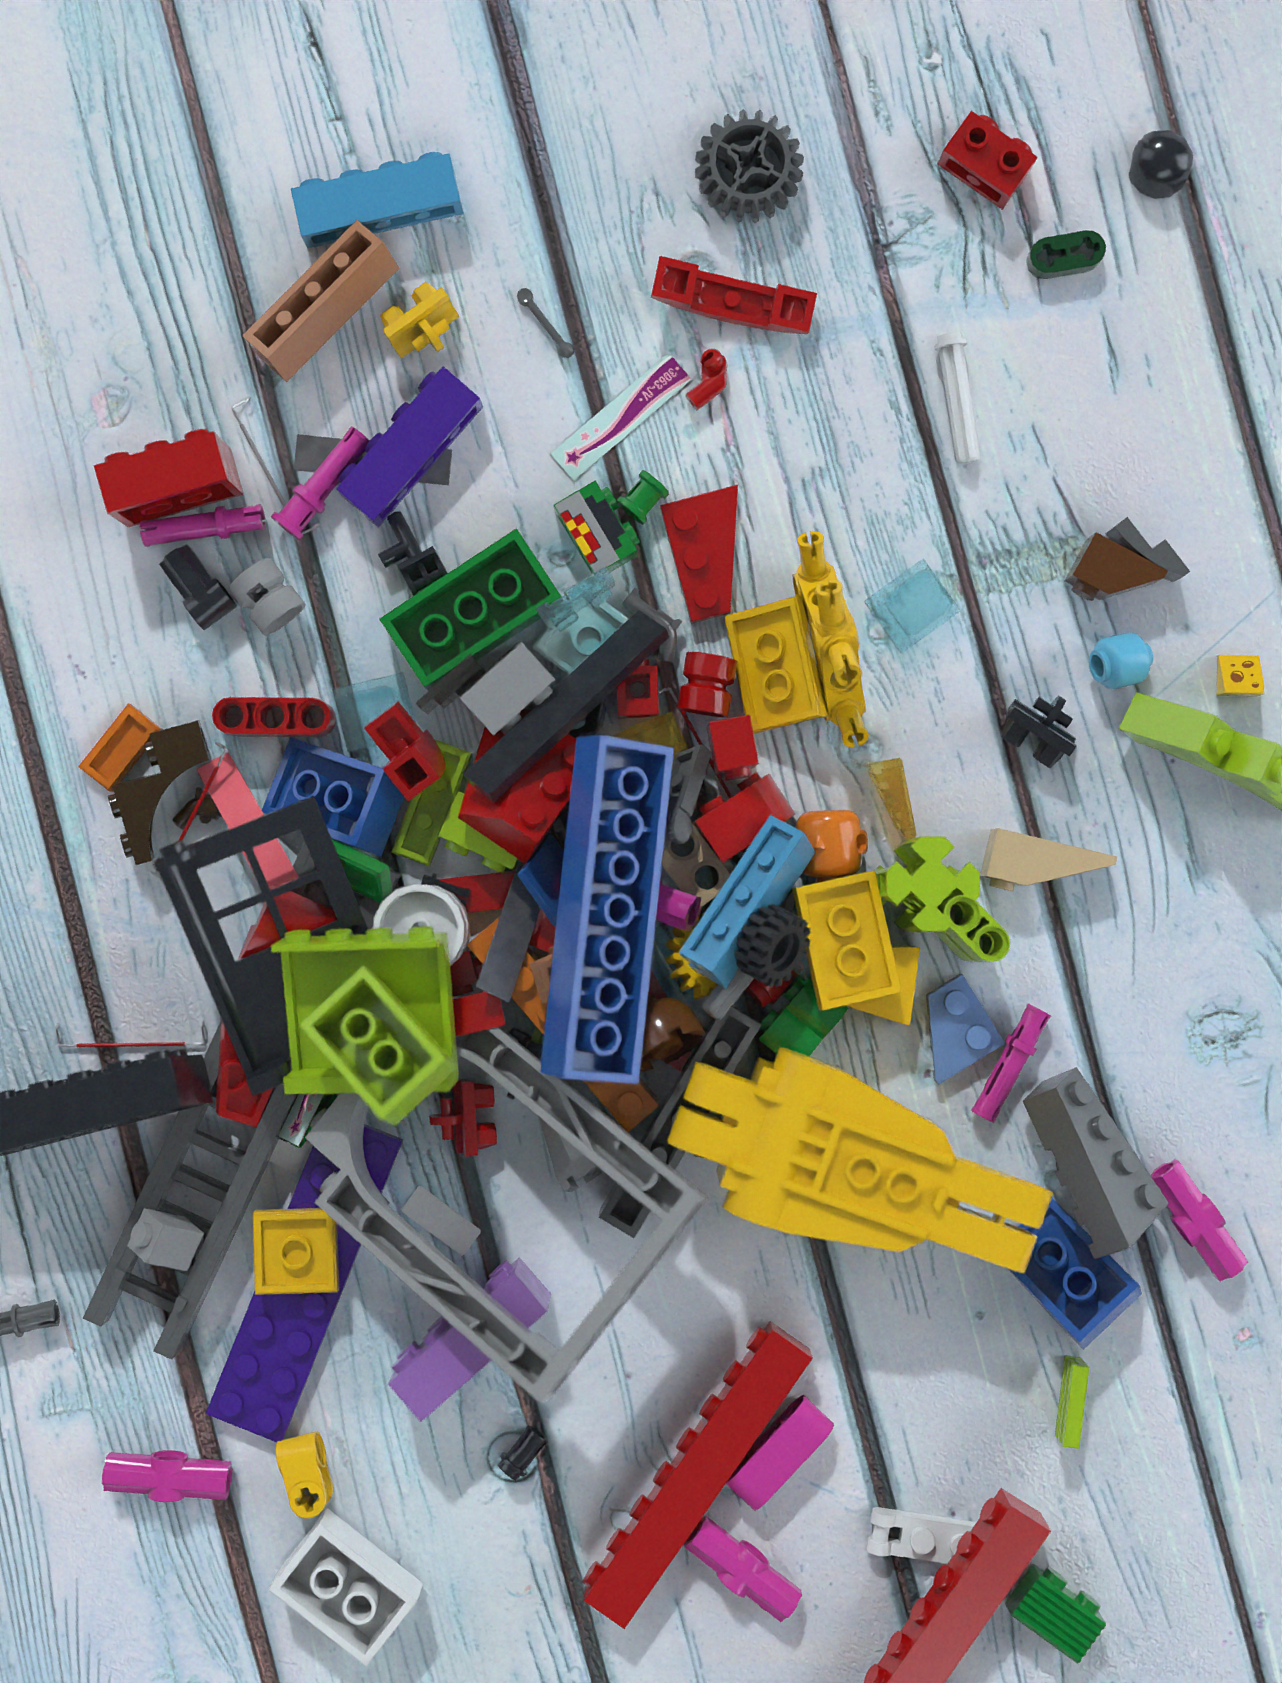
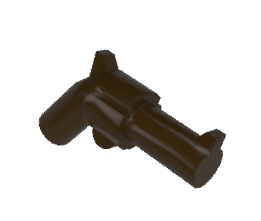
[172,787,223,830]

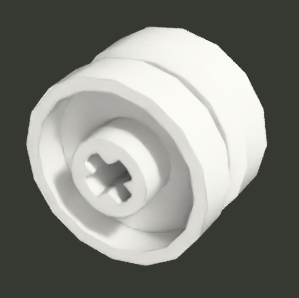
[373,884,471,966]

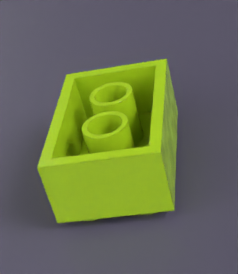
[300,966,459,1126]

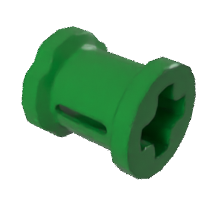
[616,470,669,525]

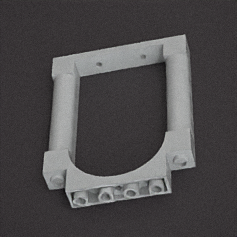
[305,1026,708,1403]

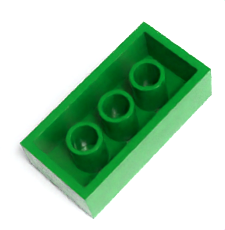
[379,528,564,692]

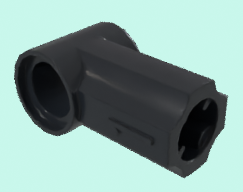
[159,544,237,630]

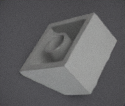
[459,642,555,735]

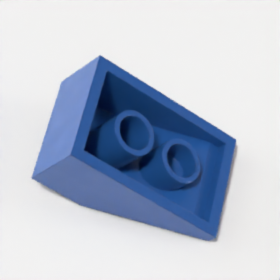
[261,737,404,857]
[1007,1198,1142,1350]

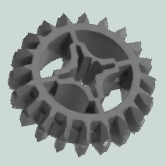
[695,109,804,223]

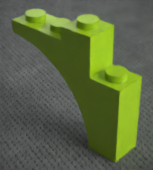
[1118,692,1282,811]

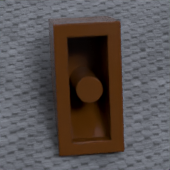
[1065,532,1168,601]

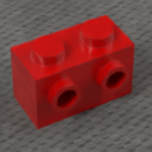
[937,110,1038,210]

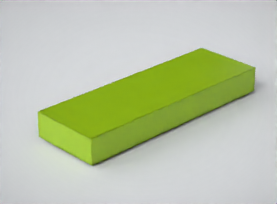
[391,739,472,866]

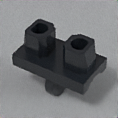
[1001,695,1077,768]

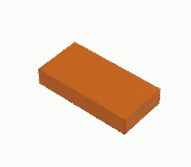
[78,703,163,792]

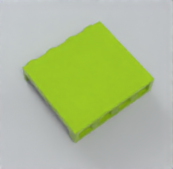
[271,926,459,1094]

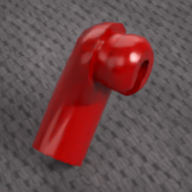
[685,349,727,411]

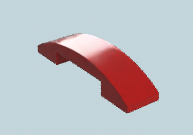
[651,256,817,334]

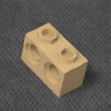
[662,818,735,907]

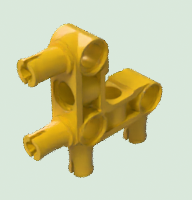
[792,531,869,748]

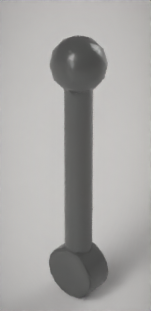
[517,288,574,358]

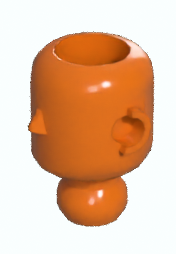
[796,810,868,883]

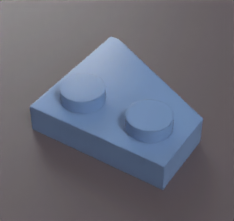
[926,974,1005,1084]

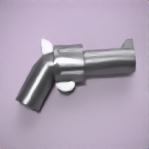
[622,588,683,662]

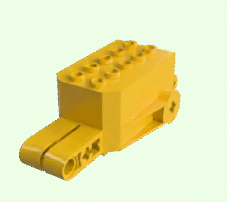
[667,1048,1053,1273]

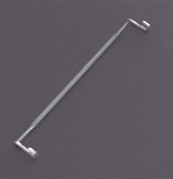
[231,396,320,534]

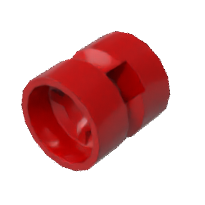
[677,652,738,718]

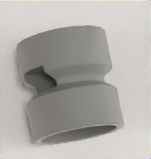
[229,558,306,635]

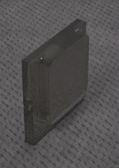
[415,654,485,715]

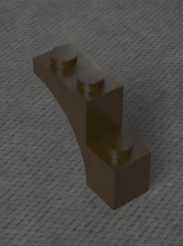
[108,720,211,865]

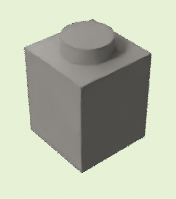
[127,1208,204,1271]

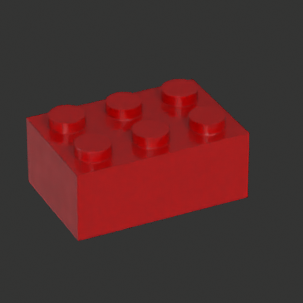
[93,429,244,528]

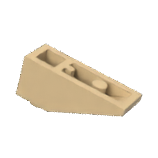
[980,828,1118,891]

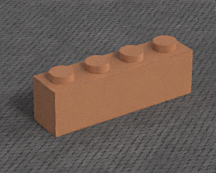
[242,220,399,382]

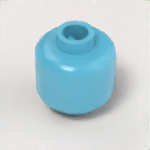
[1089,633,1153,689]

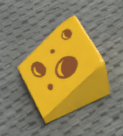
[1216,655,1264,696]

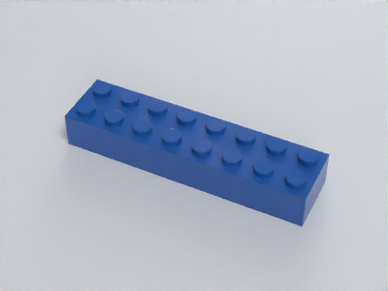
[540,735,674,1084]

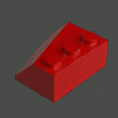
[457,709,576,864]

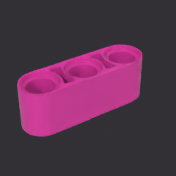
[726,1395,834,1511]

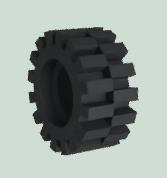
[735,904,811,987]

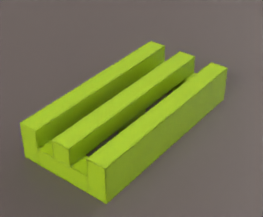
[1055,1355,1089,1449]

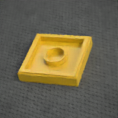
[253,1208,339,1295]

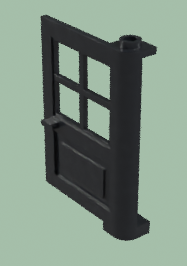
[154,795,369,1096]

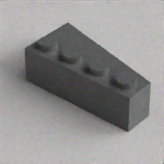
[1023,1067,1169,1259]

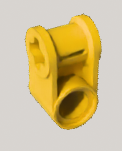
[275,1431,333,1519]

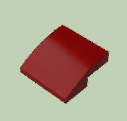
[238,885,337,960]

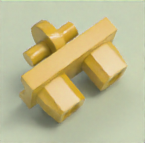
[380,282,460,359]

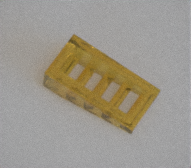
[866,758,917,840]

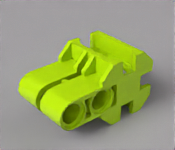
[875,836,1011,962]

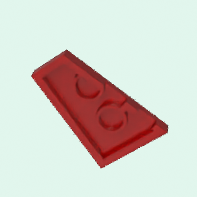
[660,484,738,624]
[216,1021,273,1128]

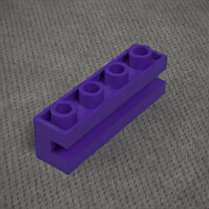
[336,366,483,528]

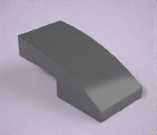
[1105,517,1190,582]

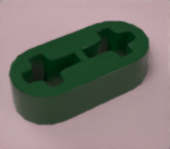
[1027,230,1106,279]

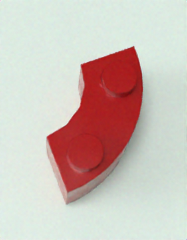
[696,772,795,863]

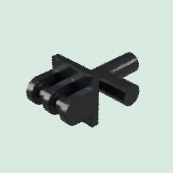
[378,511,447,596]

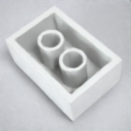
[268,1508,423,1666]

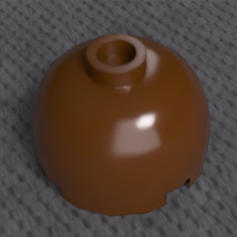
[640,995,705,1072]

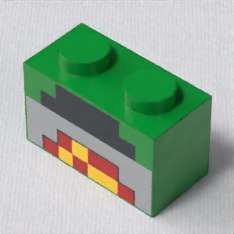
[553,480,640,581]

